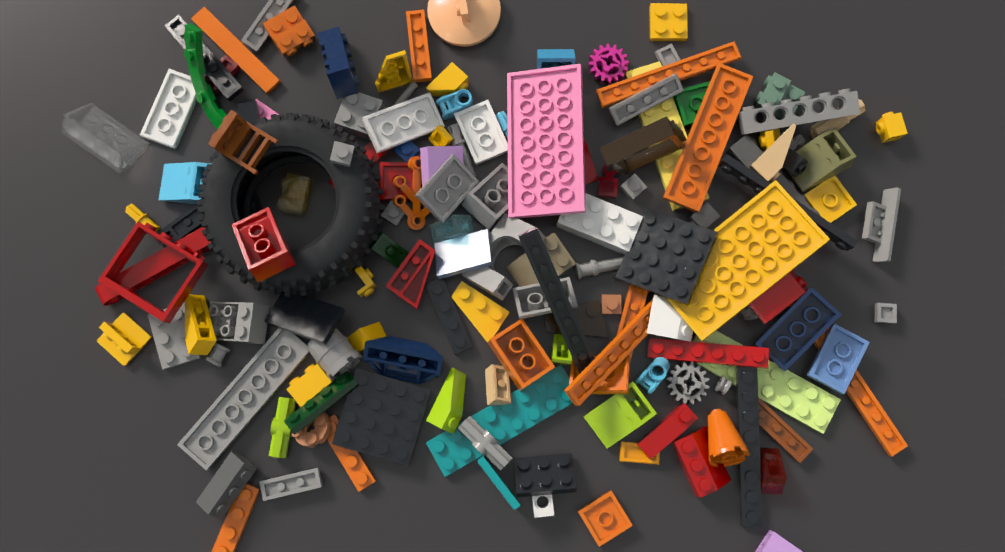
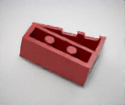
[385,239,435,310]

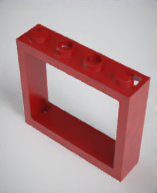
[98,222,209,324]

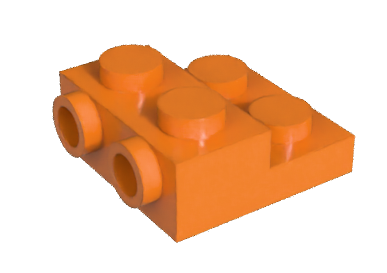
[263,5,315,57]

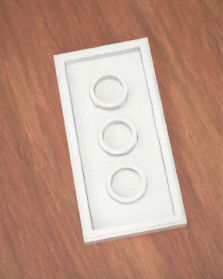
[140,69,197,149]
[362,92,445,154]

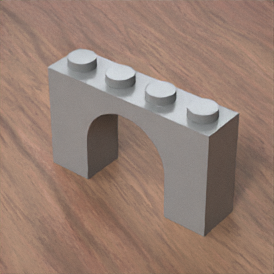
[462,213,546,301]

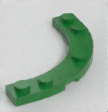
[184,23,227,130]

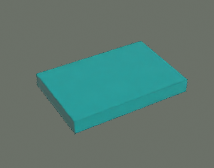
[478,456,521,510]

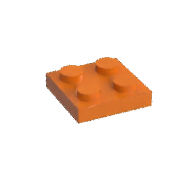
[578,490,633,547]

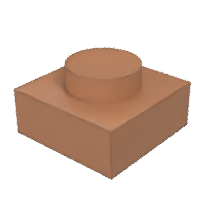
[601,295,621,315]

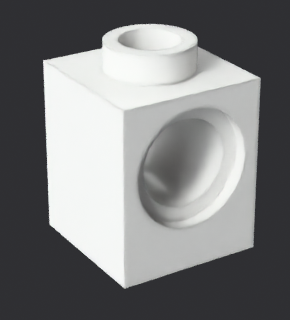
[532,494,554,518]

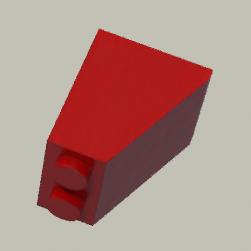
[749,269,808,324]

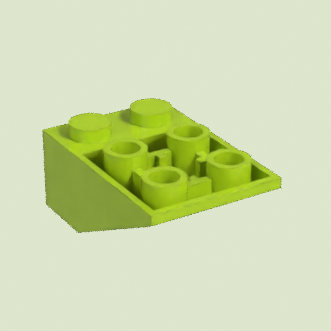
[584,381,657,449]

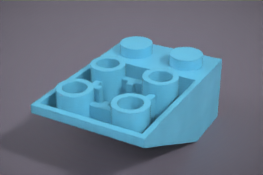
[159,162,210,204]

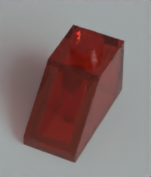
[760,448,787,495]

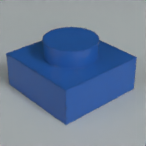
[394,141,420,162]

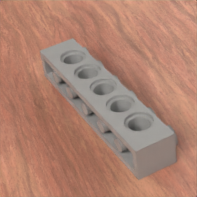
[738,88,860,135]

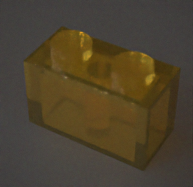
[277,173,313,216]

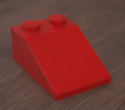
[231,207,296,282]

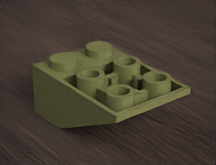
[787,127,857,192]

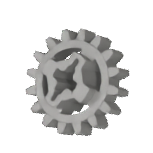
[666,362,710,404]

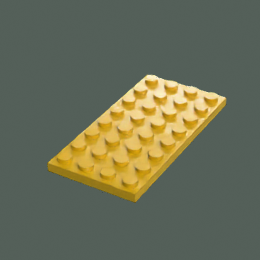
[667,180,830,341]

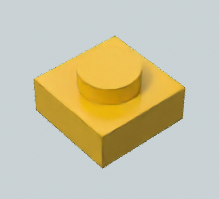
[428,125,453,146]

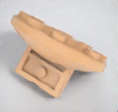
[427,0,501,47]

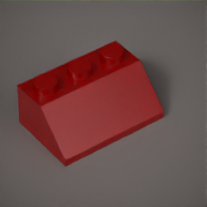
[671,426,731,498]

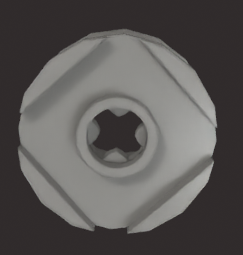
[308,328,362,382]

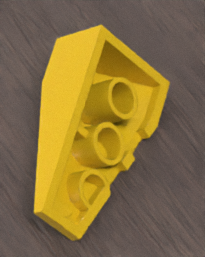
[375,50,413,93]

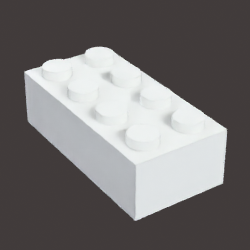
[556,193,643,255]

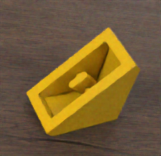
[347,322,387,353]

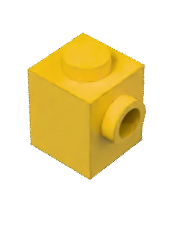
[876,112,908,143]

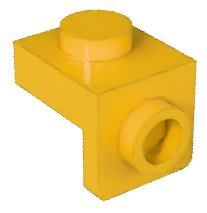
[759,128,780,150]
[355,266,377,297]

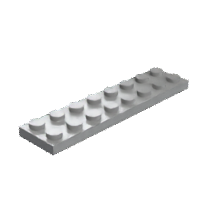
[177,328,310,471]

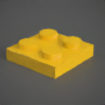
[649,3,688,41]
[804,176,857,223]

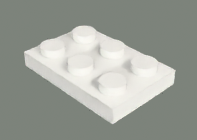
[454,100,508,165]

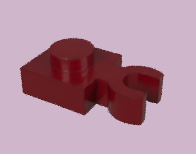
[597,164,618,199]

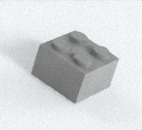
[334,93,385,141]

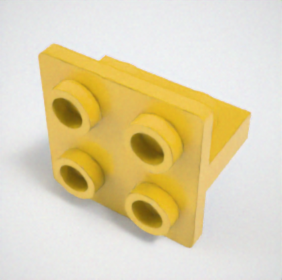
[97,313,152,366]

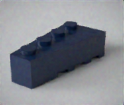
[318,27,360,99]

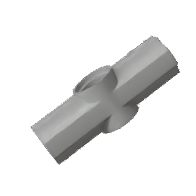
[458,416,512,470]

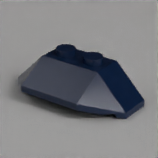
[363,336,443,384]

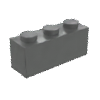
[196,451,257,519]

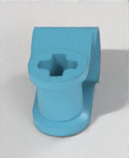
[436,89,473,120]
[634,357,670,395]

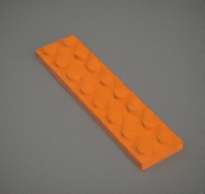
[662,62,753,212]

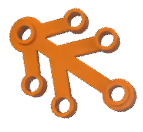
[393,156,430,230]

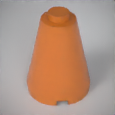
[708,409,750,467]

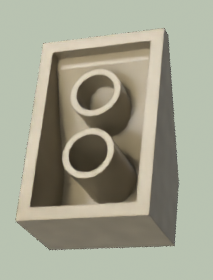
[506,233,576,287]

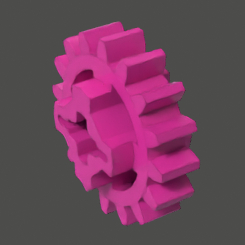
[588,43,629,85]

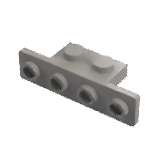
[862,187,901,263]

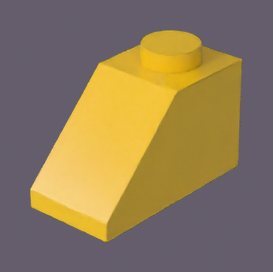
[426,62,469,96]

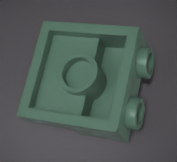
[754,72,805,120]

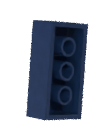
[754,287,842,371]

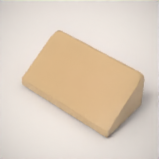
[485,364,511,406]

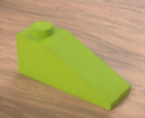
[426,367,466,434]

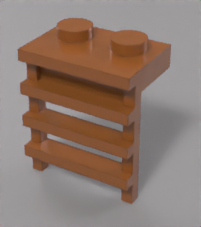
[208,110,279,175]

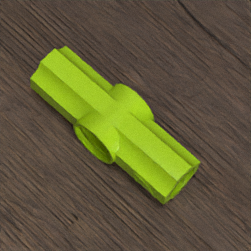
[269,397,297,458]

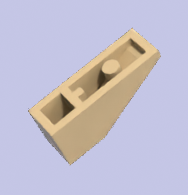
[749,123,796,182]

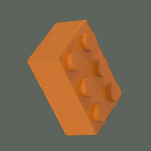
[488,319,555,391]

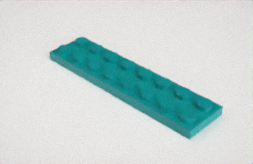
[426,365,573,477]

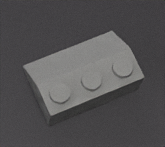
[513,277,578,319]

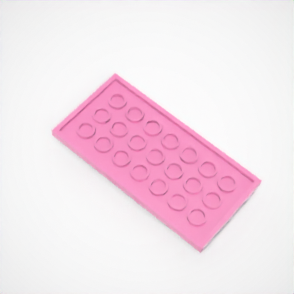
[507,64,586,218]

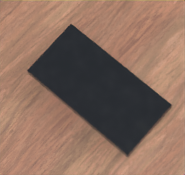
[265,292,346,345]

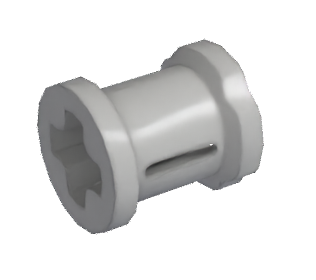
[205,342,230,367]

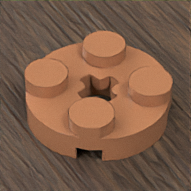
[291,411,331,448]

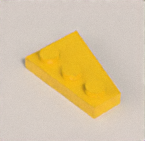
[451,281,510,343]

